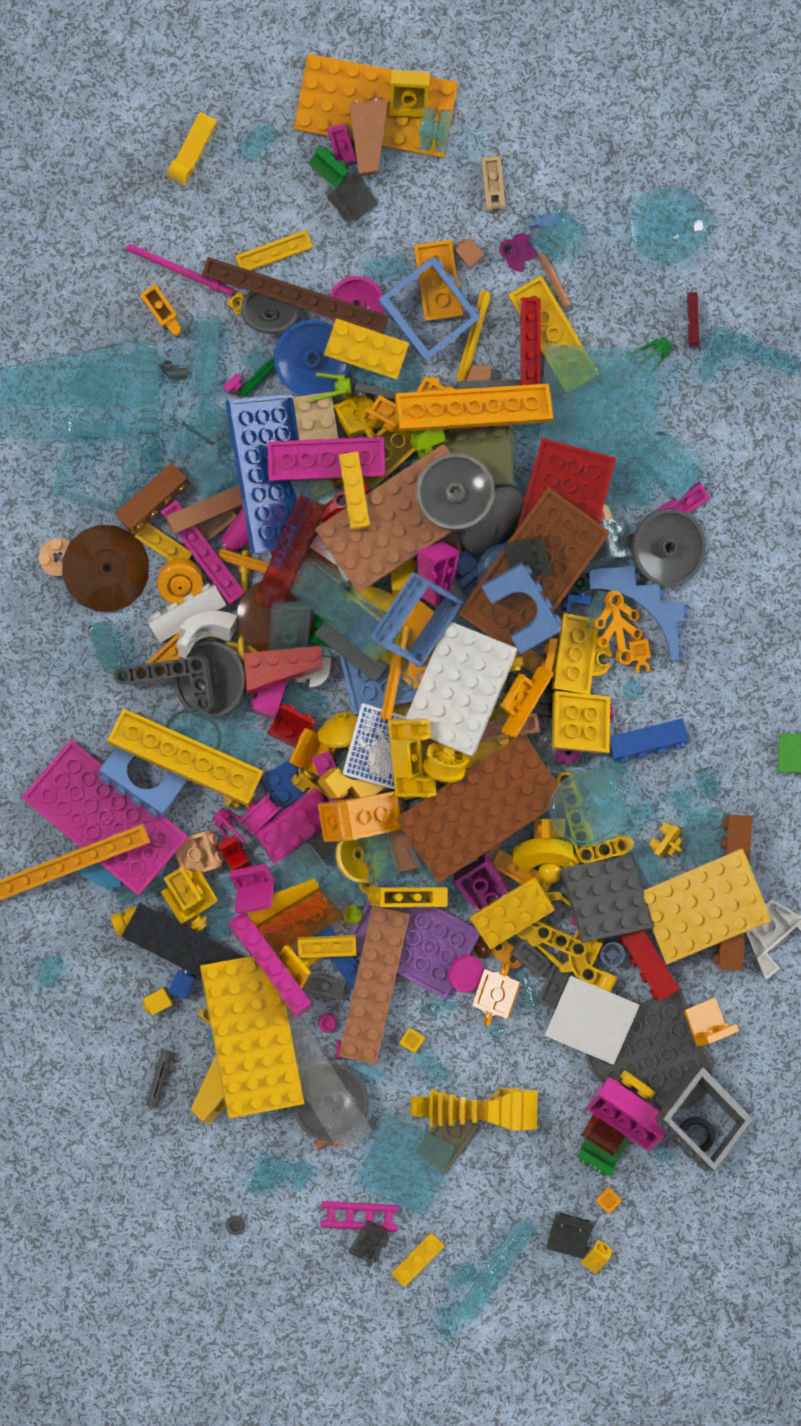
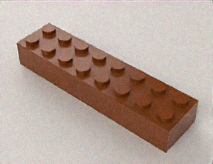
[713,814,753,971]

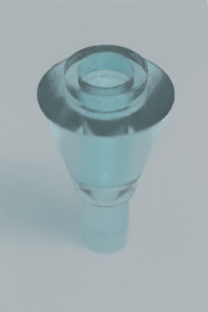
[443,878,469,912]

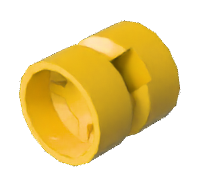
[110,906,136,938]

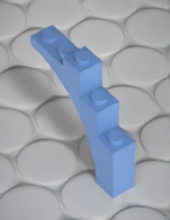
[588,567,688,661]

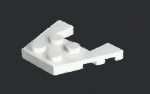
[746,899,801,979]

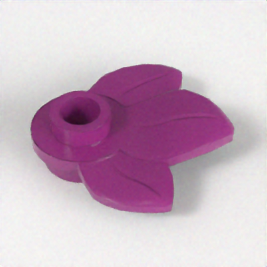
[499,233,537,272]

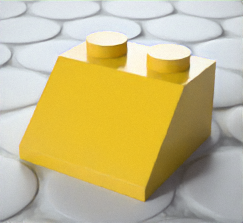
[389,70,430,117]

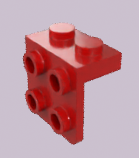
[267,704,316,748]

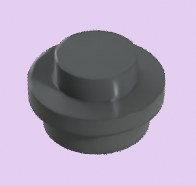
[226,1215,245,1235]

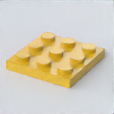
[552,691,610,754]

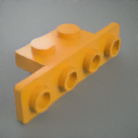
[500,667,554,738]

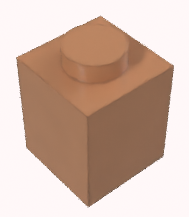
[455,237,484,269]

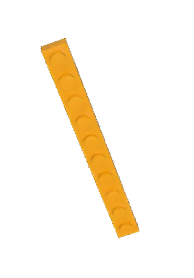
[0,824,150,900]

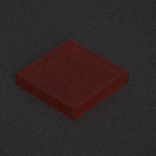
[581,1114,625,1156]

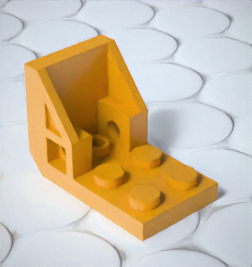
[318,791,401,842]

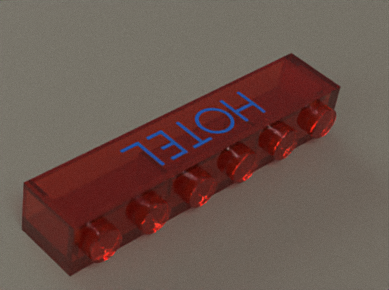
[253,494,327,613]

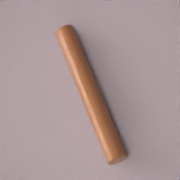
[539,253,571,307]

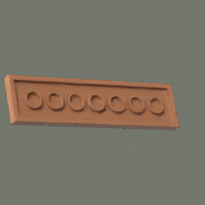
[339,906,410,1065]

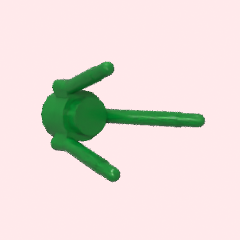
[624,337,672,374]

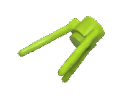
[307,372,353,402]

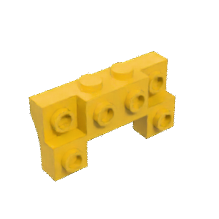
[388,718,436,798]

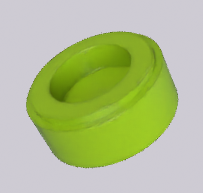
[344,905,362,925]

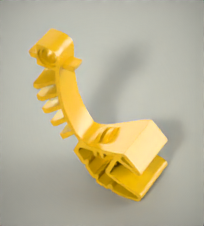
[410,1088,538,1131]

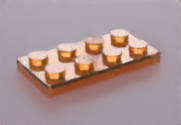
[257,887,342,955]

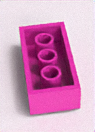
[585,1077,666,1152]

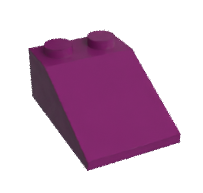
[453,853,511,912]

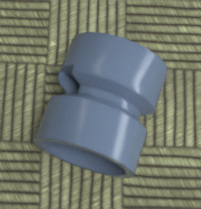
[599,941,625,967]

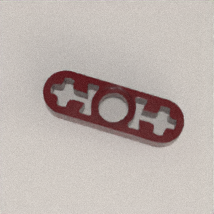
[687,292,699,348]

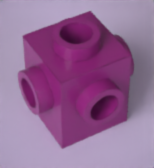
[554,749,581,765]

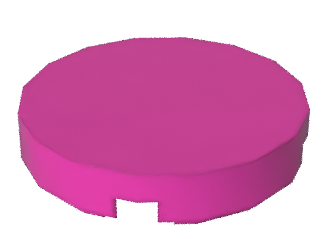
[447,954,484,993]

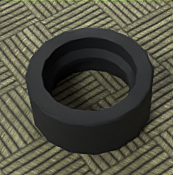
[680,1116,715,1153]

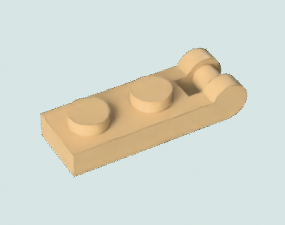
[481,156,506,212]

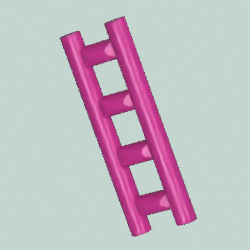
[321,1201,399,1232]

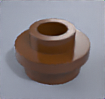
[474,939,491,959]

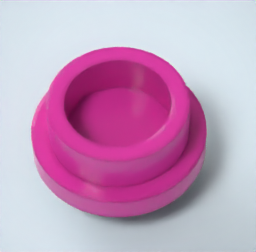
[318,1013,337,1033]

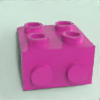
[230,864,275,914]

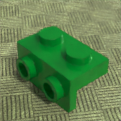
[308,145,349,188]

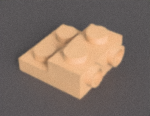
[175,829,223,873]

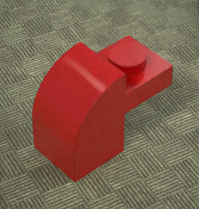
[217,835,252,870]

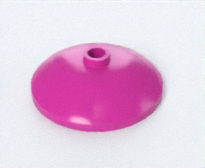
[329,276,385,323]

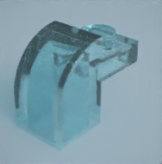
[322,877,365,907]

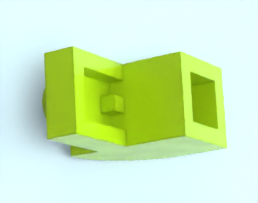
[410,429,446,459]

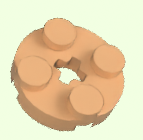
[39,538,70,576]

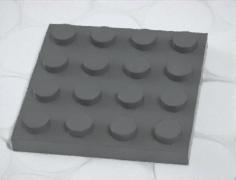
[561,854,654,944]

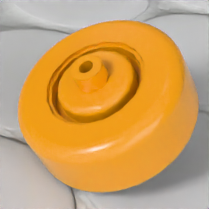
[157,558,203,604]

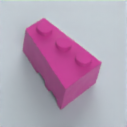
[417,541,460,606]

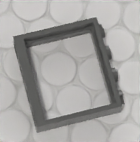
[654,1067,753,1172]

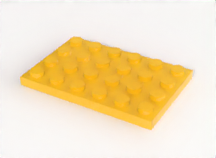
[643,849,772,964]

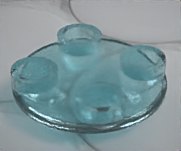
[387,357,425,393]

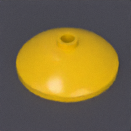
[317,711,358,748]
[335,834,389,883]

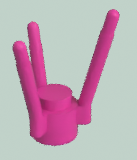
[212,808,246,844]

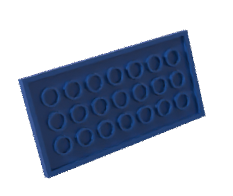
[225,394,318,554]

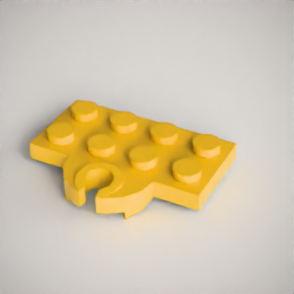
[552,613,613,694]

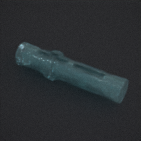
[115,870,170,905]

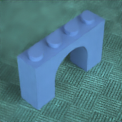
[482,561,562,654]
[98,748,188,820]

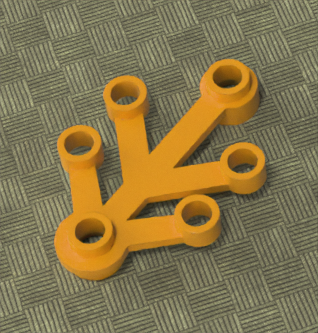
[593,591,643,665]

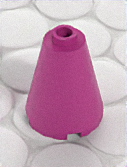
[221,508,249,552]

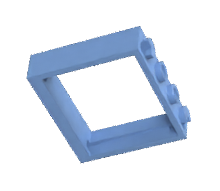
[377,257,480,361]
[371,572,464,666]

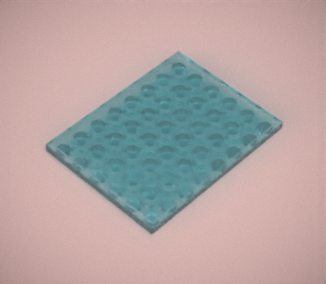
[537,343,662,505]

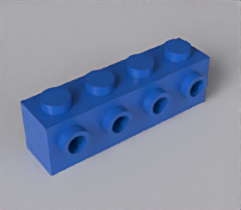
[610,718,689,764]

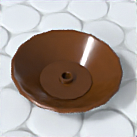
[62,525,149,612]

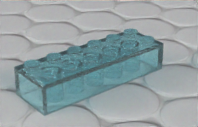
[286,556,403,662]

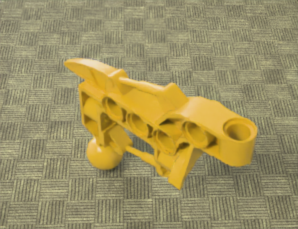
[516,863,618,992]

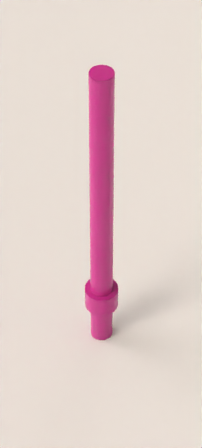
[126,243,234,296]

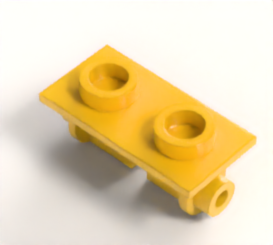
[291,767,327,799]

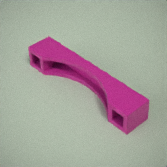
[228,913,311,1019]

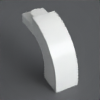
[177,611,237,659]

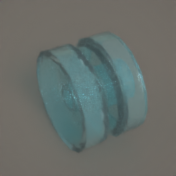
[419,107,451,153]

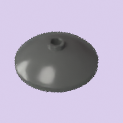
[241,291,299,334]

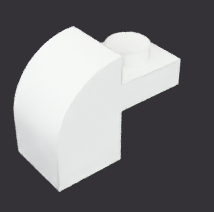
[295,657,332,687]

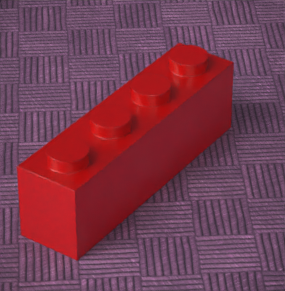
[619,931,680,1002]

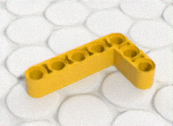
[557,771,634,864]

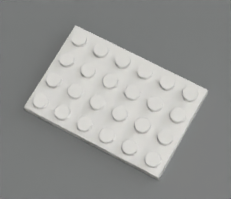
[405,622,518,757]

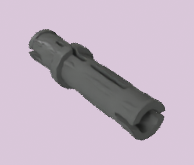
[146,1049,173,1108]

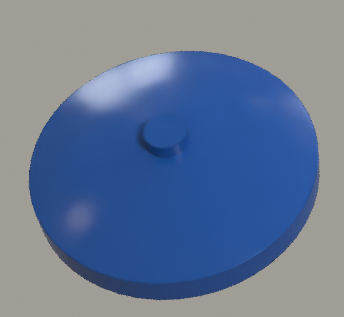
[274,320,350,396]

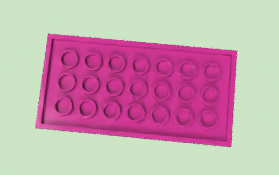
[21,740,189,896]

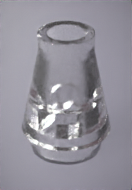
[531,723,552,751]

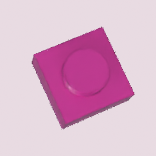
[223,374,243,394]

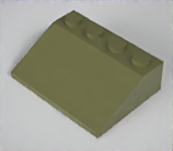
[434,426,514,487]

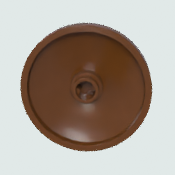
[237,578,314,652]

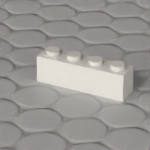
[147,582,226,643]

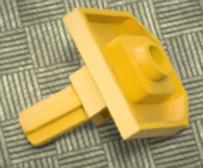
[278,945,321,989]

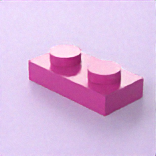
[327,123,357,163]

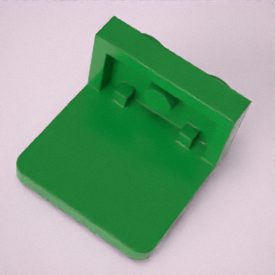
[577,1122,628,1176]

